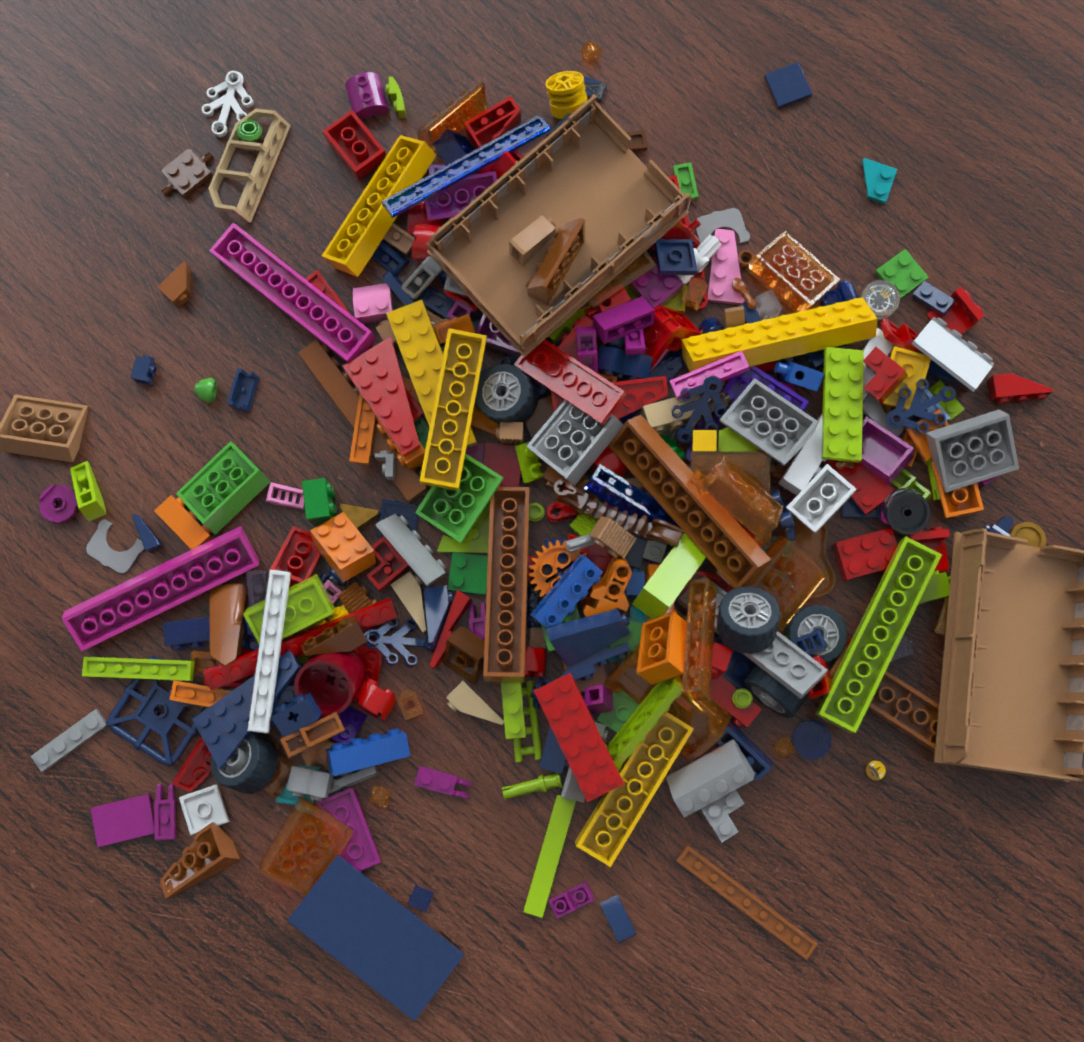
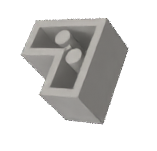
[699,790,745,843]

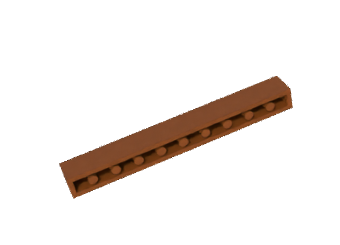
[298,340,428,504]

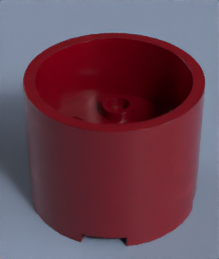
[294,650,365,717]

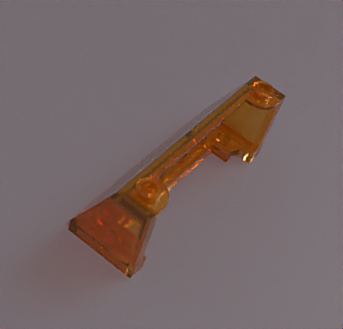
[603,642,732,762]

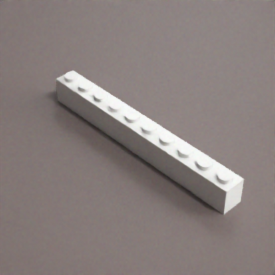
[778,328,894,495]

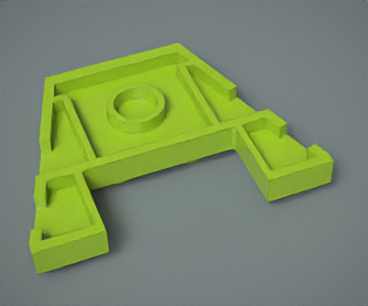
[437,501,490,554]

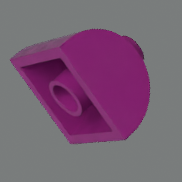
[345,72,389,119]

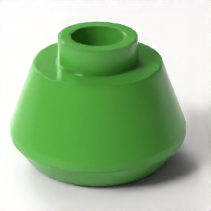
[237,120,262,143]
[195,378,217,403]

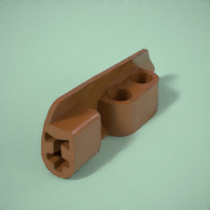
[210,584,247,667]

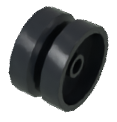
[882,488,931,535]

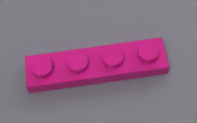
[670,351,750,400]

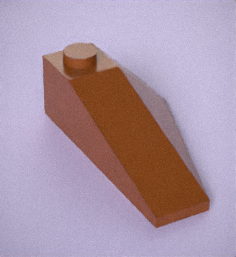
[160,822,240,899]

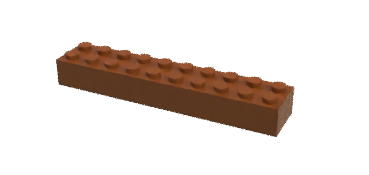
[608,415,771,589]
[483,487,530,683]

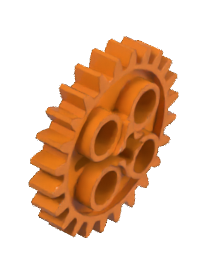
[528,540,587,597]

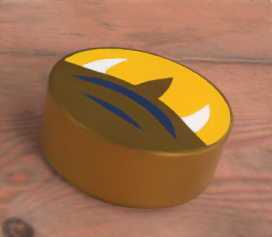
[865,760,886,780]

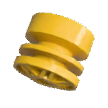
[545,71,588,119]

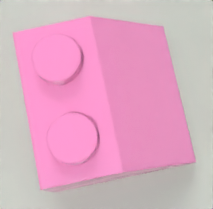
[353,283,394,324]

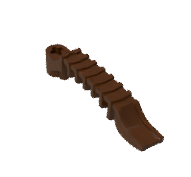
[554,479,684,547]

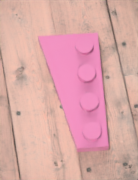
[707,229,744,305]

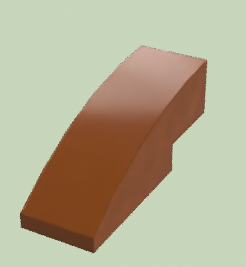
[280,712,345,759]

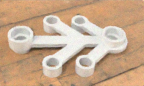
[202,71,254,137]

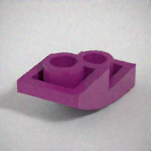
[548,881,595,919]

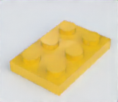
[878,346,931,410]

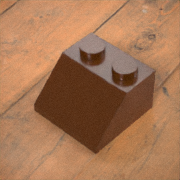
[443,626,485,684]

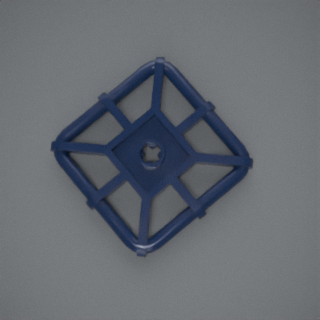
[106,656,209,767]

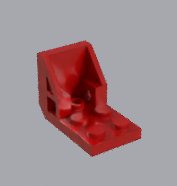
[622,305,703,370]

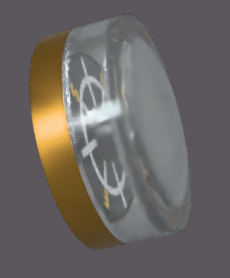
[860,280,900,321]

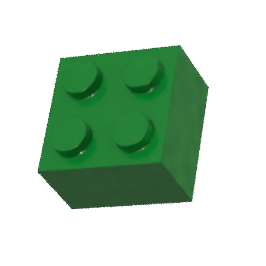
[302,478,338,525]

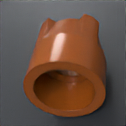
[738,250,754,269]

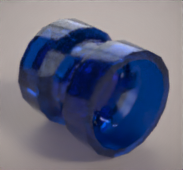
[820,290,842,307]

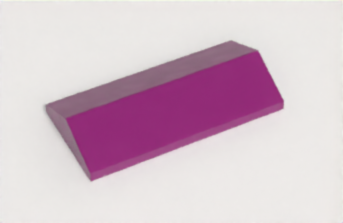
[422,171,497,221]

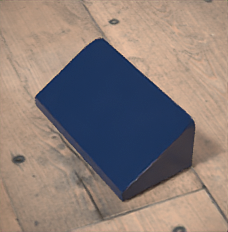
[372,240,410,276]

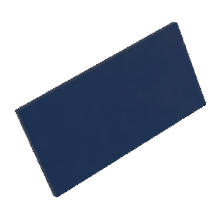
[287,854,464,1021]

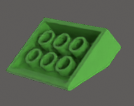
[176,441,271,535]
[415,454,504,543]

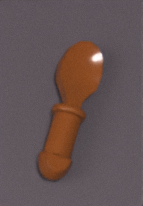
[732,278,756,309]

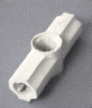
[675,235,722,286]

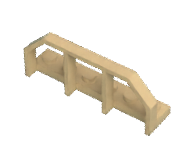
[209,109,291,223]

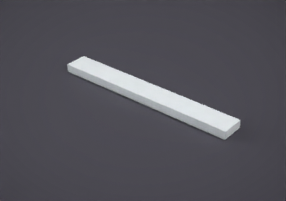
[248,570,291,733]

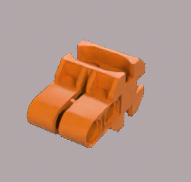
[581,557,632,617]

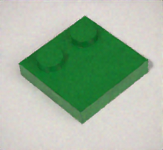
[448,552,488,595]

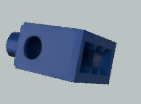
[774,360,824,391]

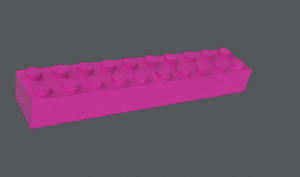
[209,223,377,363]
[62,526,259,651]

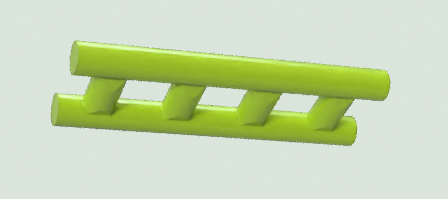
[513,681,542,762]

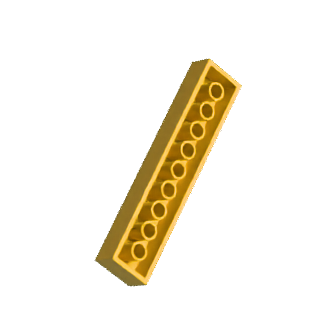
[682,297,877,372]

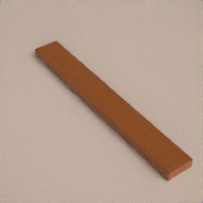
[676,845,818,960]

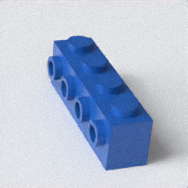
[530,555,603,629]
[325,728,410,776]

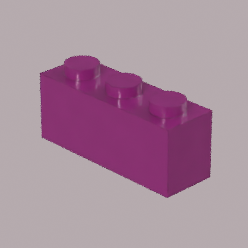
[593,296,655,344]

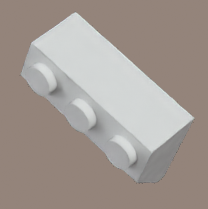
[787,464,857,533]

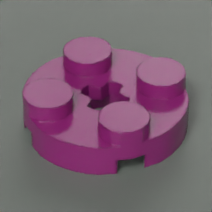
[39,485,78,524]

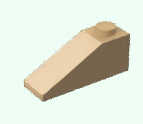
[391,572,428,634]
[446,681,504,725]

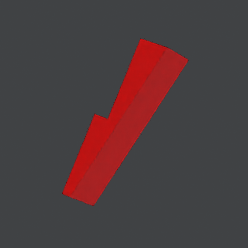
[430,590,473,669]

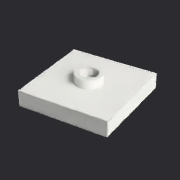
[179,784,230,835]

